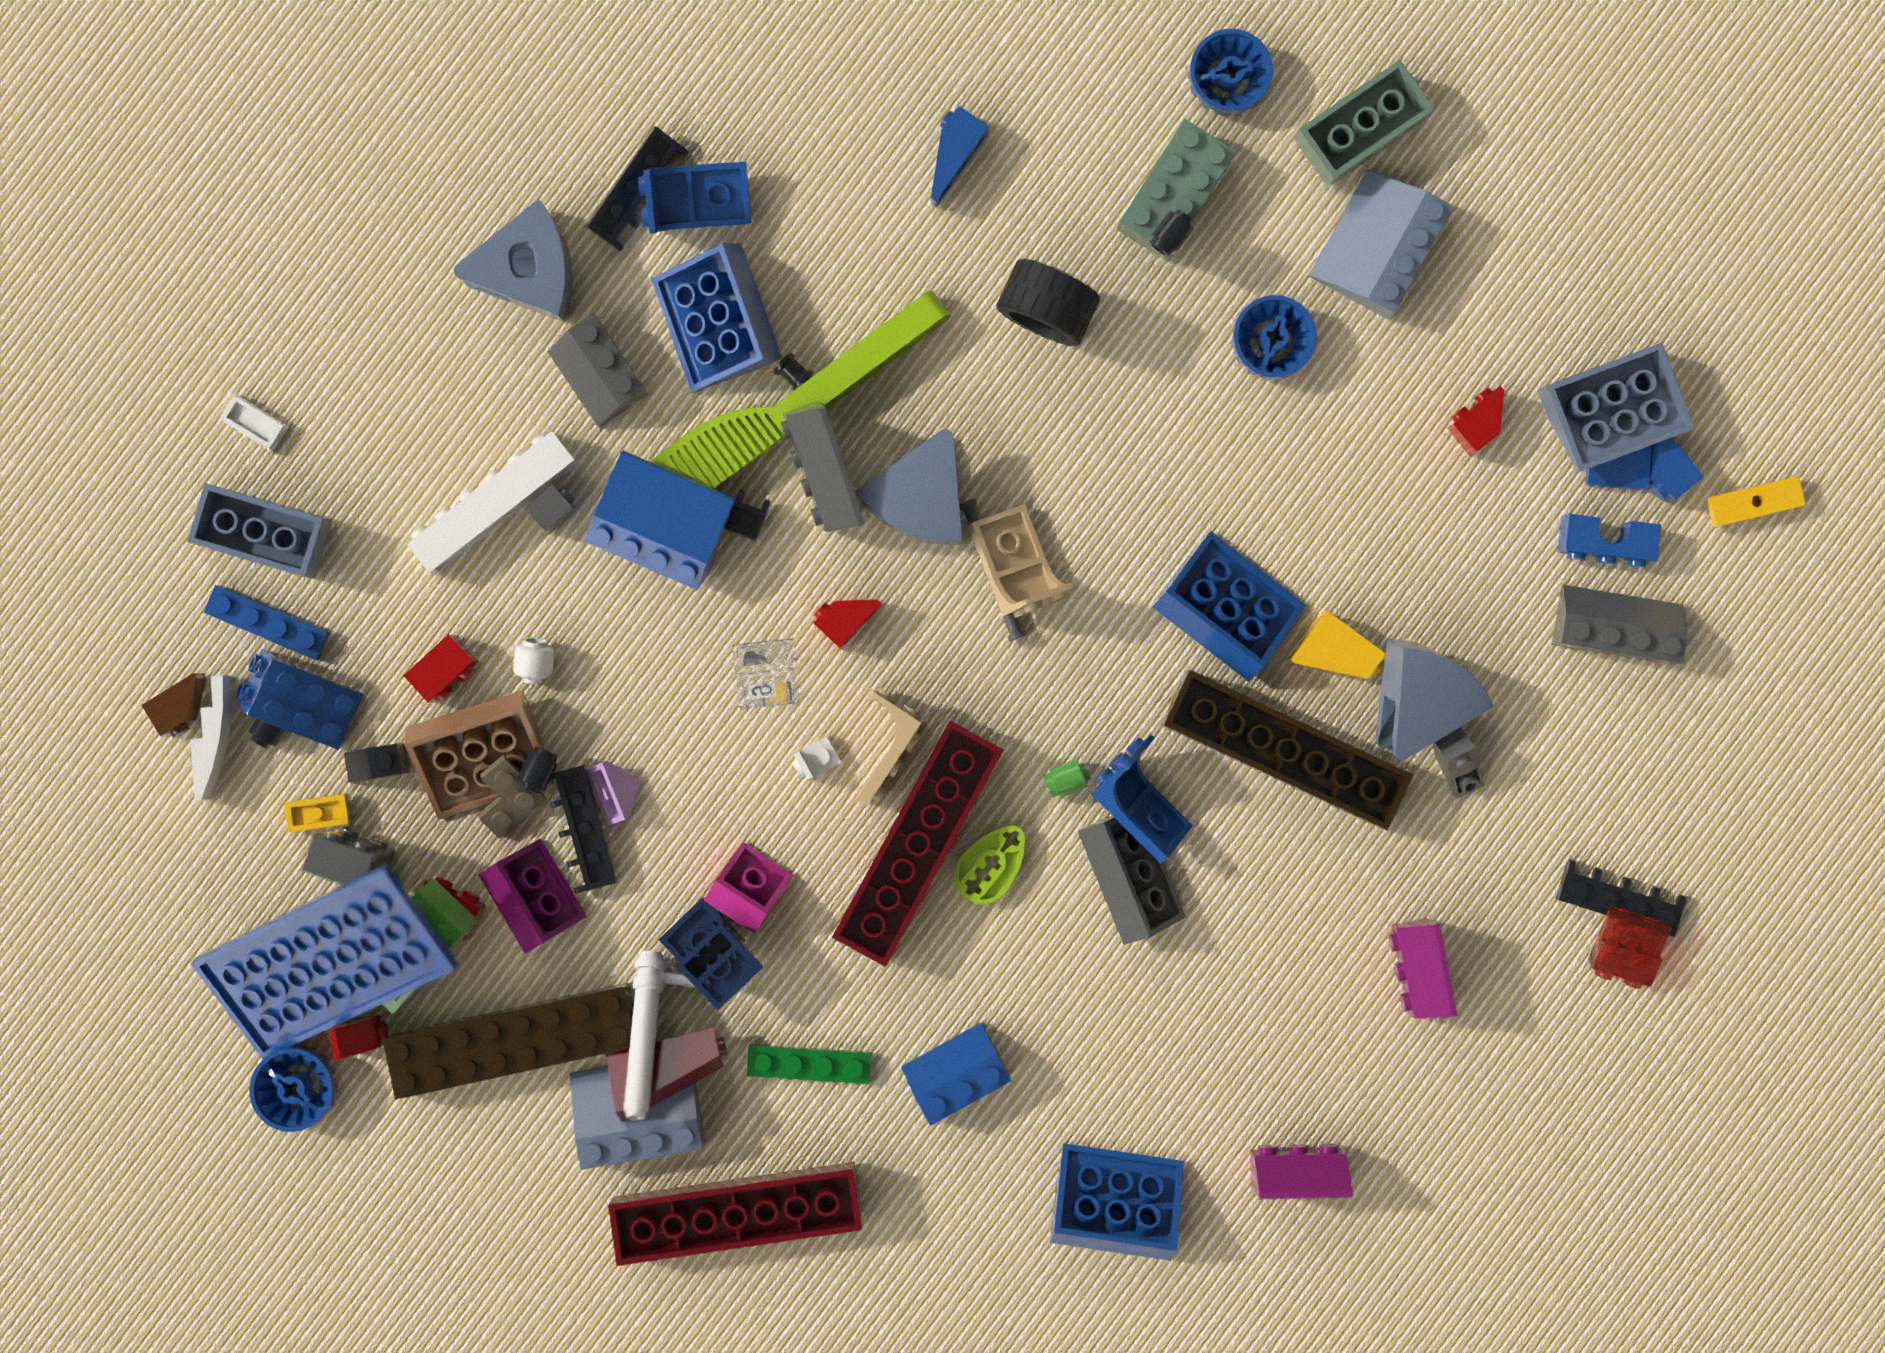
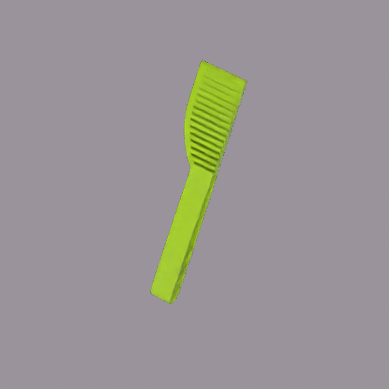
[649,290,951,490]

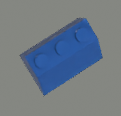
[901,1022,1011,1126]

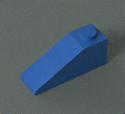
[931,106,989,208]

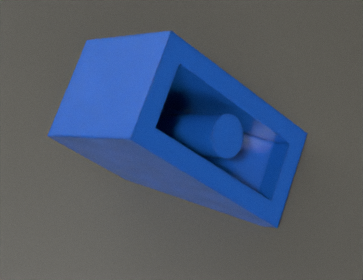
[1649,438,1704,502]

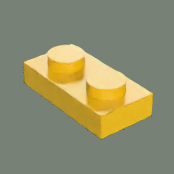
[284,794,352,833]

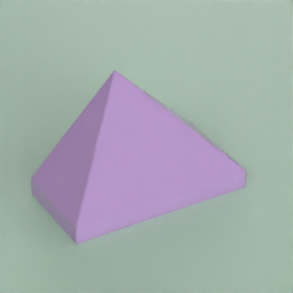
[586,761,641,826]

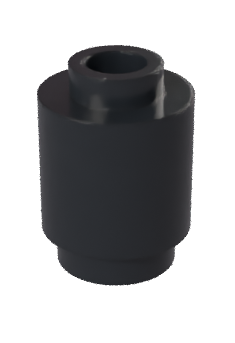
[1149,209,1194,258]
[248,719,285,749]
[518,746,558,794]

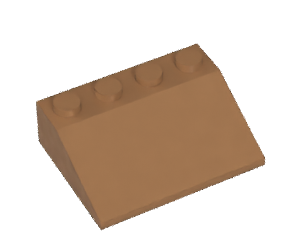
[404,690,554,820]

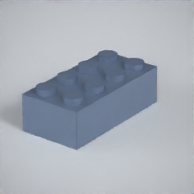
[187,483,332,579]

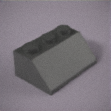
[548,313,649,428]

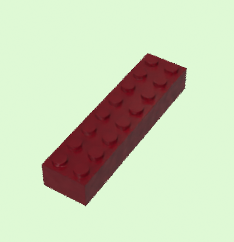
[832,721,1004,967]
[608,1162,863,1266]

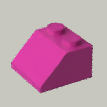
[704,842,794,934]

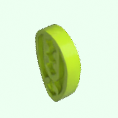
[954,824,1025,904]

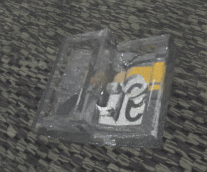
[733,638,800,709]

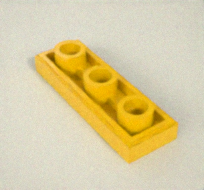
[1706,476,1806,527]

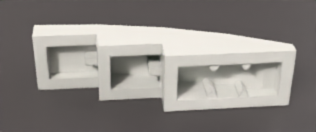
[190,675,233,800]

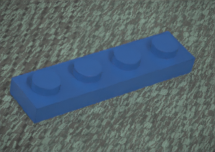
[203,585,330,660]

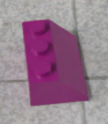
[478,838,587,954]
[1388,918,1458,1019]
[1250,1144,1353,1200]

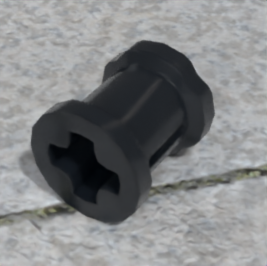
[773,352,814,391]

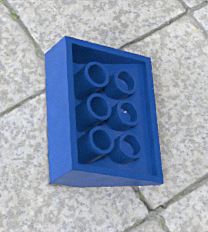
[651,243,782,393]
[585,450,736,590]
[1153,531,1307,682]
[1050,1143,1184,1261]

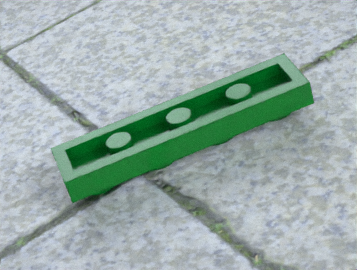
[747,1044,871,1084]

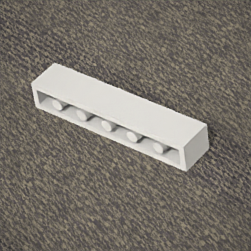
[407,431,579,575]

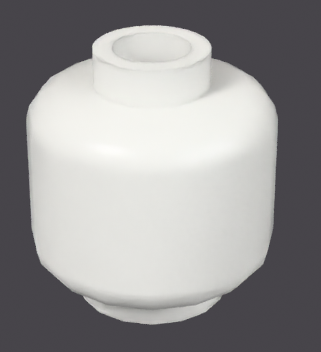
[513,637,554,684]

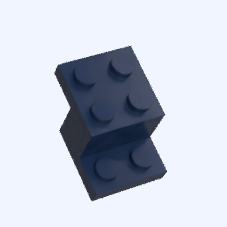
[659,897,764,1010]

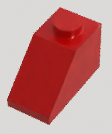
[813,599,882,649]
[328,1014,388,1060]

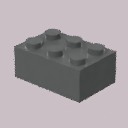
[301,827,396,885]

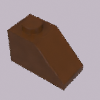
[141,673,206,738]

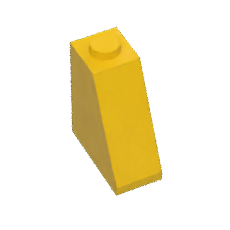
[1286,611,1385,679]

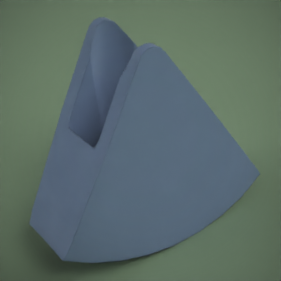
[454,199,573,322]
[855,429,962,545]
[1376,639,1493,760]

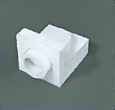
[792,736,842,781]

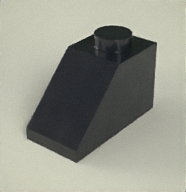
[344,743,410,783]

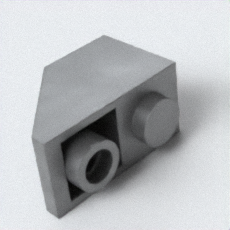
[1432,727,1484,799]

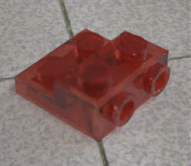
[1588,906,1671,989]

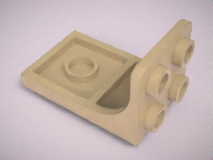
[968,504,1076,618]
[857,687,922,806]

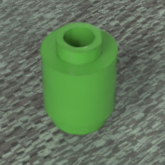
[1043,759,1091,798]

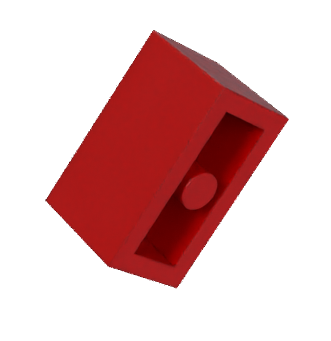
[403,634,479,703]

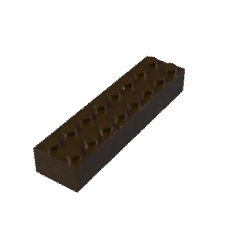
[1161,670,1414,831]
[382,982,634,1100]

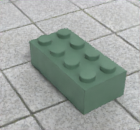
[1294,60,1435,187]
[1117,119,1236,262]

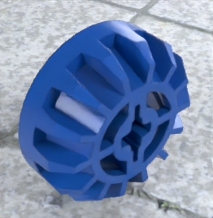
[1188,29,1273,116]
[1231,295,1317,381]
[249,1046,338,1132]

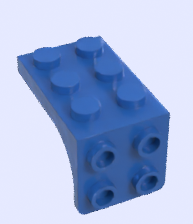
[639,161,752,234]
[236,649,364,750]
[1091,734,1193,863]

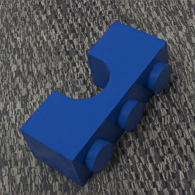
[1557,514,1661,568]

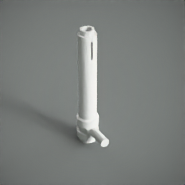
[623,951,694,1120]

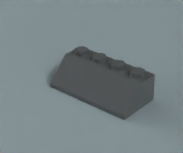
[780,401,865,532]
[1552,585,1688,665]
[1078,815,1186,945]

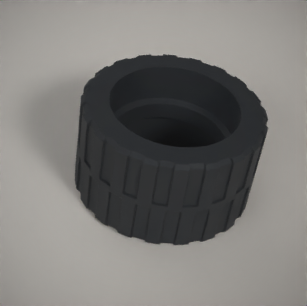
[996,259,1100,346]

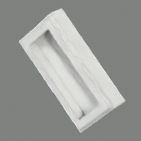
[219,394,289,452]

